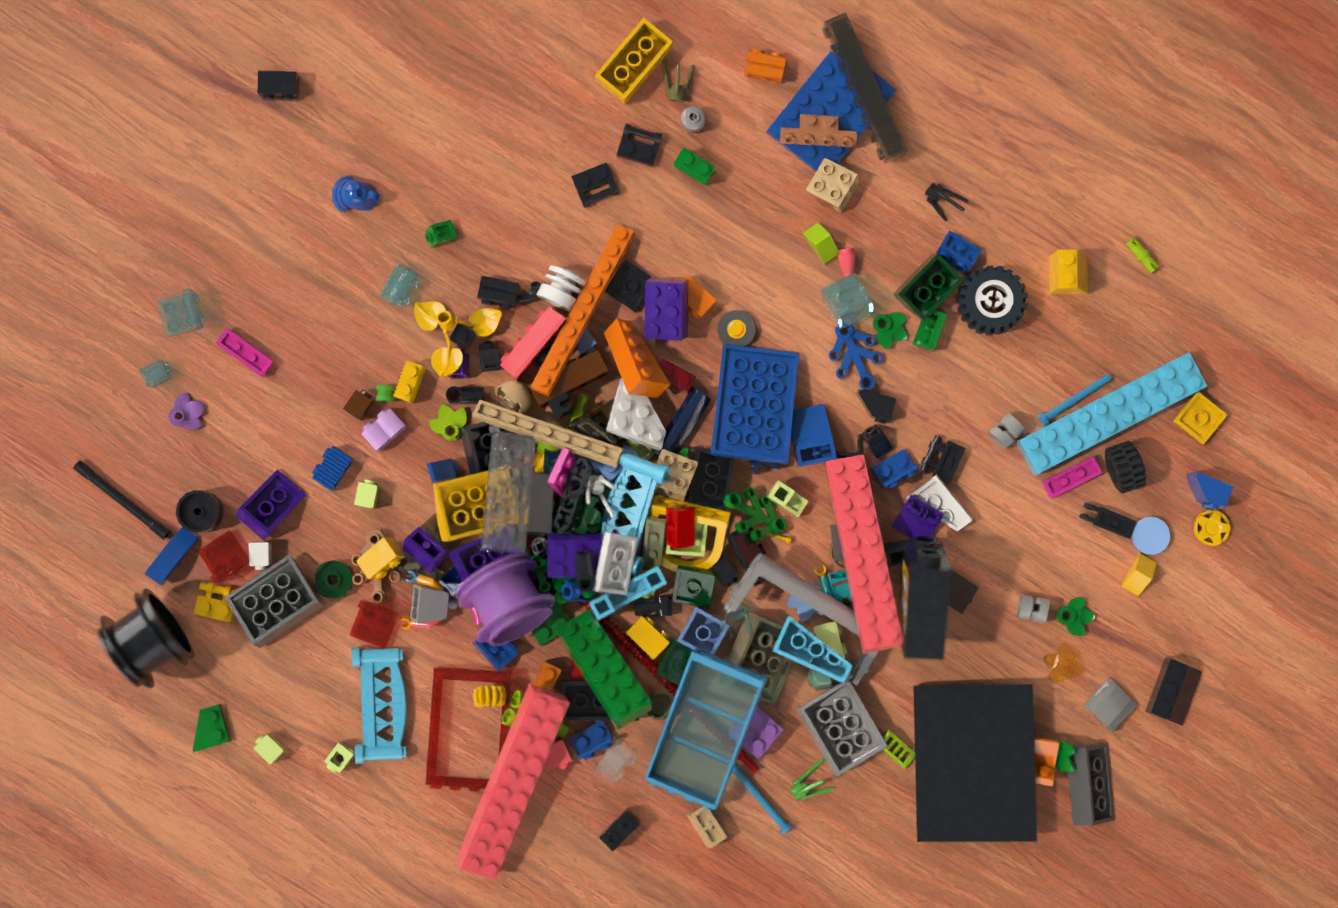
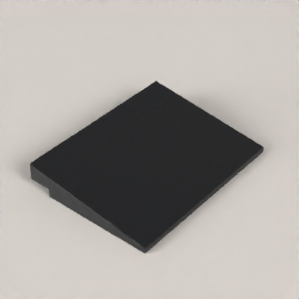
[913,684,1037,842]

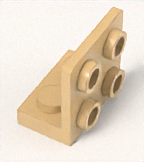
[806,158,860,213]
[655,449,698,502]

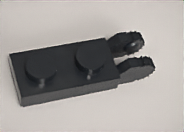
[1079,503,1136,539]

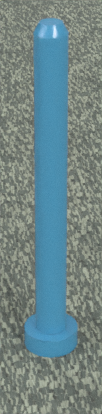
[1037,374,1112,427]
[732,764,793,834]

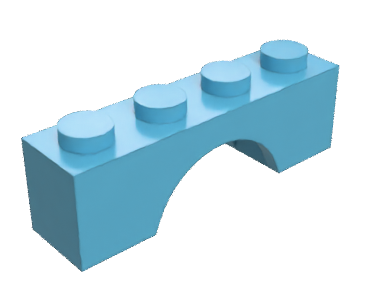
[589,565,667,620]

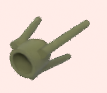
[662,58,694,102]

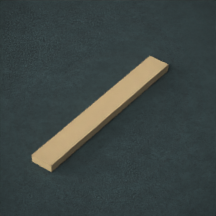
[472,400,624,468]

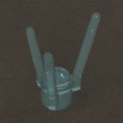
[720,602,752,641]

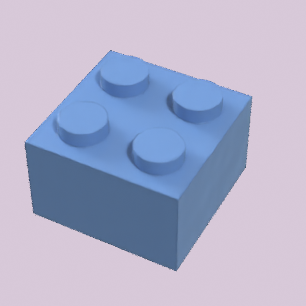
[677,606,729,655]

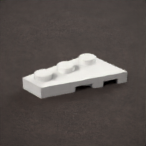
[906,474,973,531]

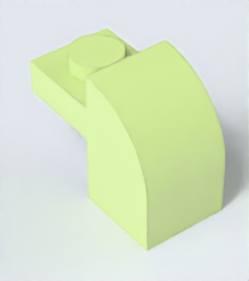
[767,481,808,517]

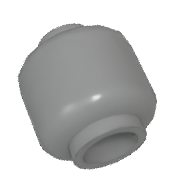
[681,106,705,133]

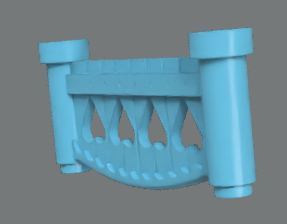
[601,453,671,576]
[352,647,407,764]

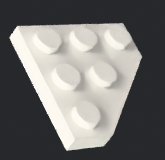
[606,378,666,451]

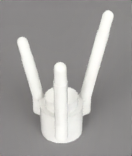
[586,475,615,518]

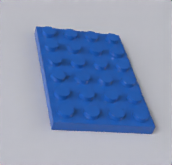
[766,43,896,171]
[710,344,799,464]

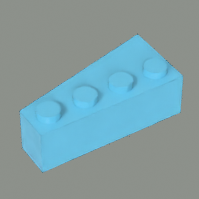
[773,615,853,684]

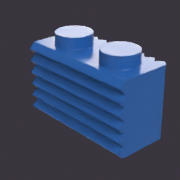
[312,446,354,491]

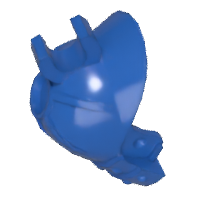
[332,175,380,213]

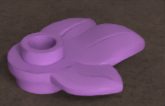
[169,393,206,430]

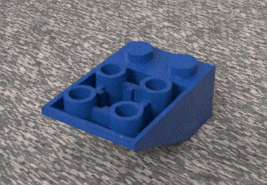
[791,404,837,468]

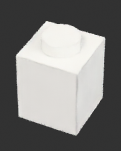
[249,542,272,570]

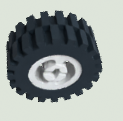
[956,265,1028,336]

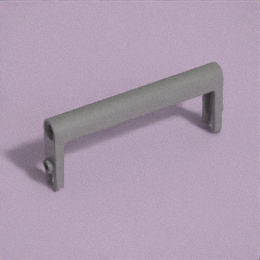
[724,553,879,688]

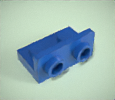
[936,230,982,275]
[569,721,614,761]

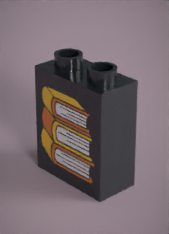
[898,536,951,660]

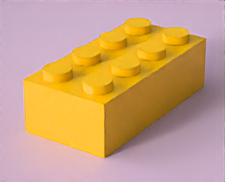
[595,17,673,105]

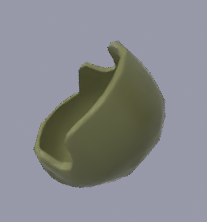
[647,691,673,720]

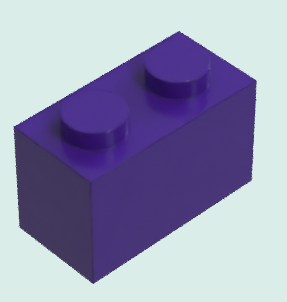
[403,527,447,574]

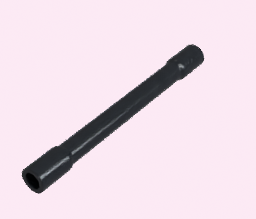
[73,460,171,540]

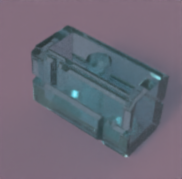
[379,263,420,309]

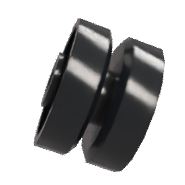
[176,490,224,533]

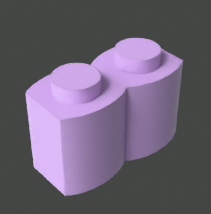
[361,409,407,452]

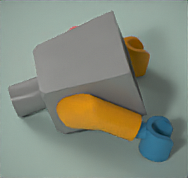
[401,570,457,629]

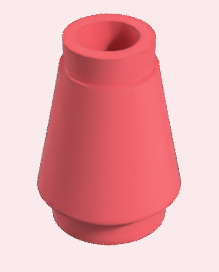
[837,248,856,276]

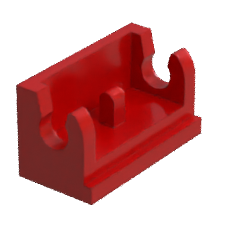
[666,505,695,549]

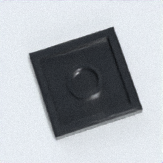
[605,260,652,313]

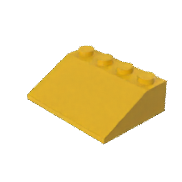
[433,466,521,541]

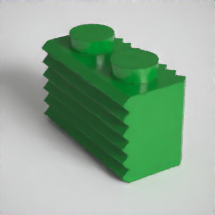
[674,147,715,186]

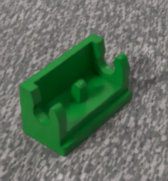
[912,310,947,352]

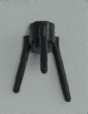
[925,182,968,221]

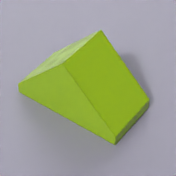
[803,223,839,265]

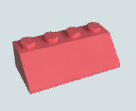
[500,307,566,381]

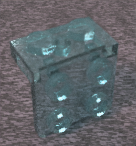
[158,288,204,337]

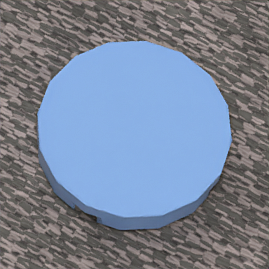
[1131,517,1170,555]

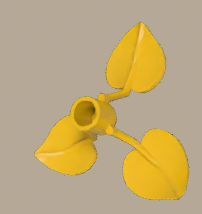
[414,301,502,377]

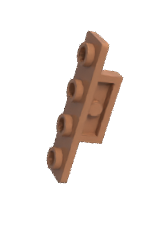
[780,114,857,147]

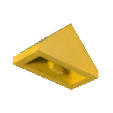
[1121,553,1157,596]

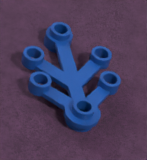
[828,321,883,391]

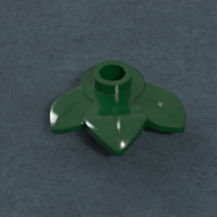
[567,496,602,534]

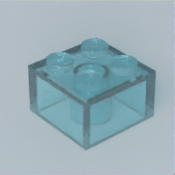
[821,273,874,329]

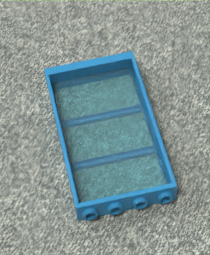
[644,648,768,810]

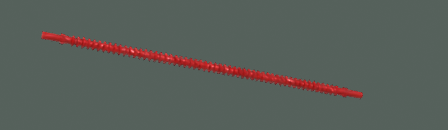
[503,519,759,773]

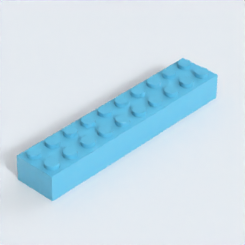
[1015,352,1207,475]

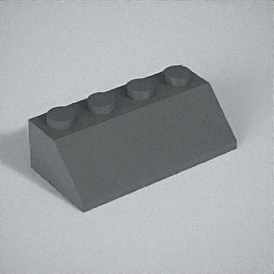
[1068,743,1114,826]

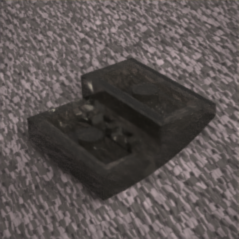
[570,415,617,445]

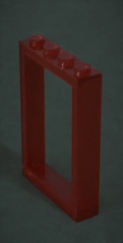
[425,667,513,792]

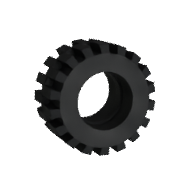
[1105,441,1146,494]

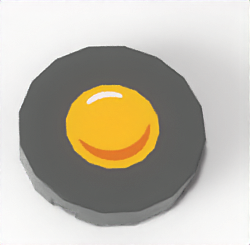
[718,310,755,347]

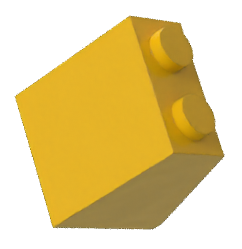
[1049,250,1088,294]

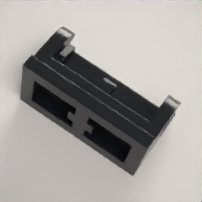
[547,392,573,421]

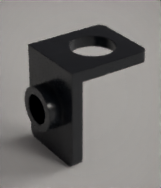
[836,434,862,458]

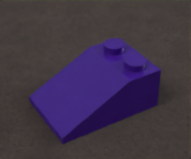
[235,470,306,541]
[449,527,518,583]

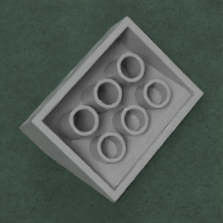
[795,679,887,776]

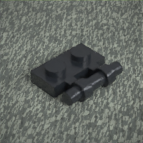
[920,435,966,483]

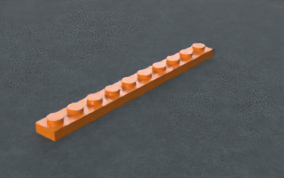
[531,225,635,396]

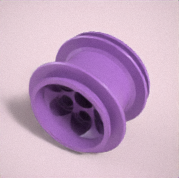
[455,553,556,646]

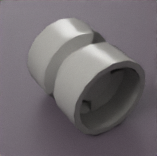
[988,413,1025,449]
[1016,594,1049,624]

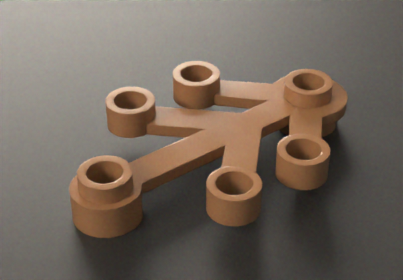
[351,530,402,605]

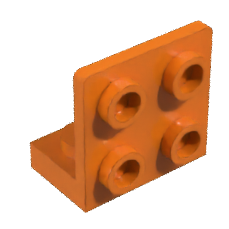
[1034,737,1059,786]

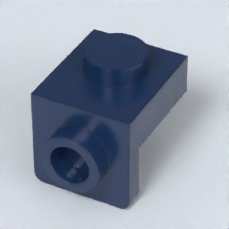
[750,460,780,475]

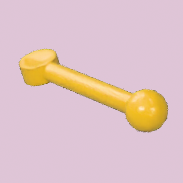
[754,526,792,544]

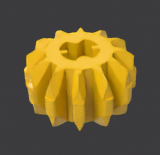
[473,686,506,708]

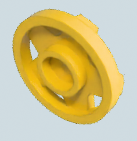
[1193,510,1230,546]

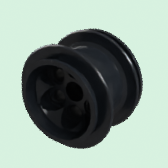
[97,588,195,689]

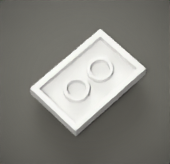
[593,532,638,595]

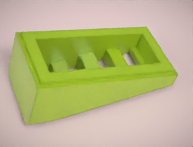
[882,729,915,769]

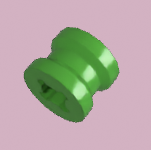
[376,385,395,402]

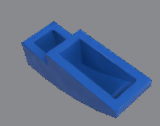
[145,527,199,585]

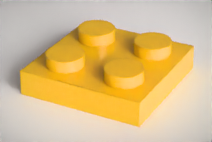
[1172,391,1227,445]

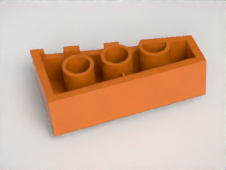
[604,319,670,398]

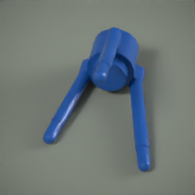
[562,578,594,602]

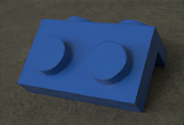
[473,640,519,672]

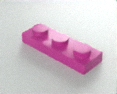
[216,328,274,377]
[1041,456,1102,499]

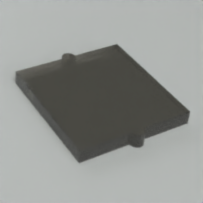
[948,570,979,614]

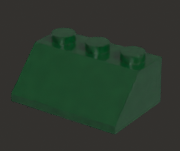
[892,253,964,321]

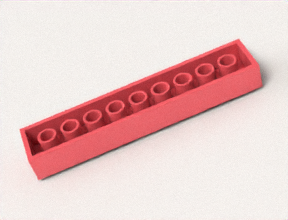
[825,455,903,653]
[456,684,570,880]

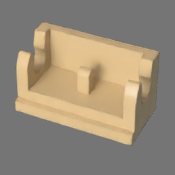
[686,806,727,848]

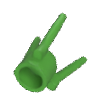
[790,758,835,801]

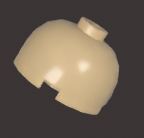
[495,380,532,414]

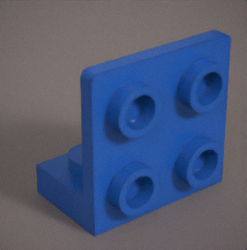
[871,449,919,489]

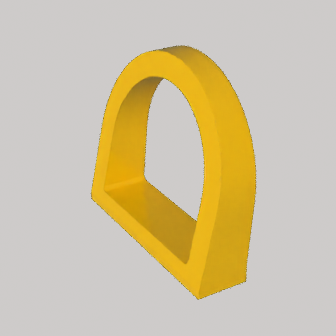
[650,495,731,572]

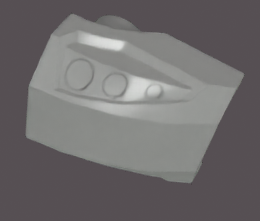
[1084,678,1137,733]

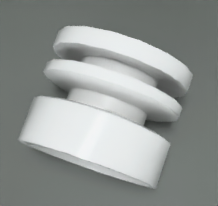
[536,265,586,312]

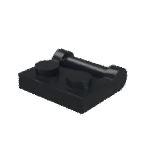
[616,123,663,167]
[571,162,619,208]

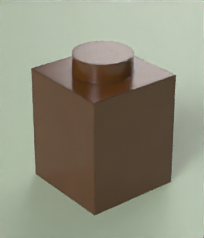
[343,390,374,421]

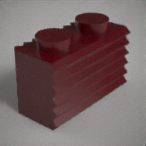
[659,358,696,394]

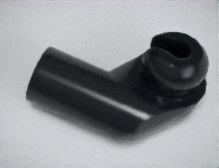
[518,281,541,304]

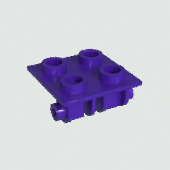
[892,494,944,539]

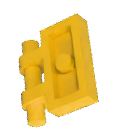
[193,582,235,622]

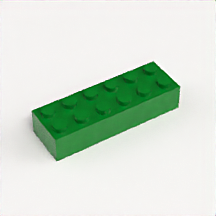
[557,609,651,730]

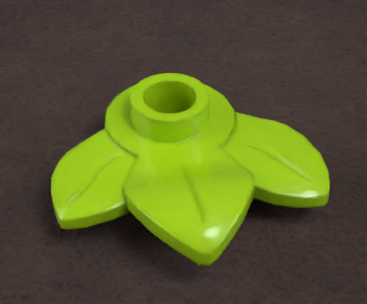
[429,404,467,441]

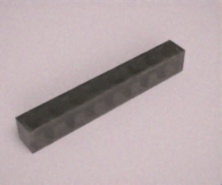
[822,12,908,164]

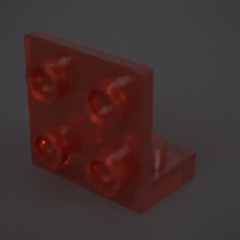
[198,531,249,583]
[350,599,399,649]

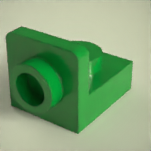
[425,220,457,248]

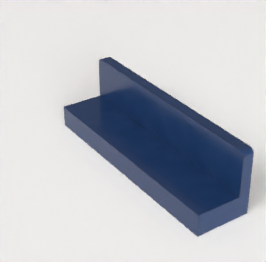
[652,387,711,456]

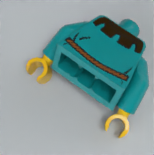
[815,565,854,610]

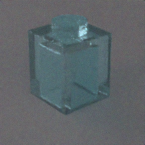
[139,359,172,388]

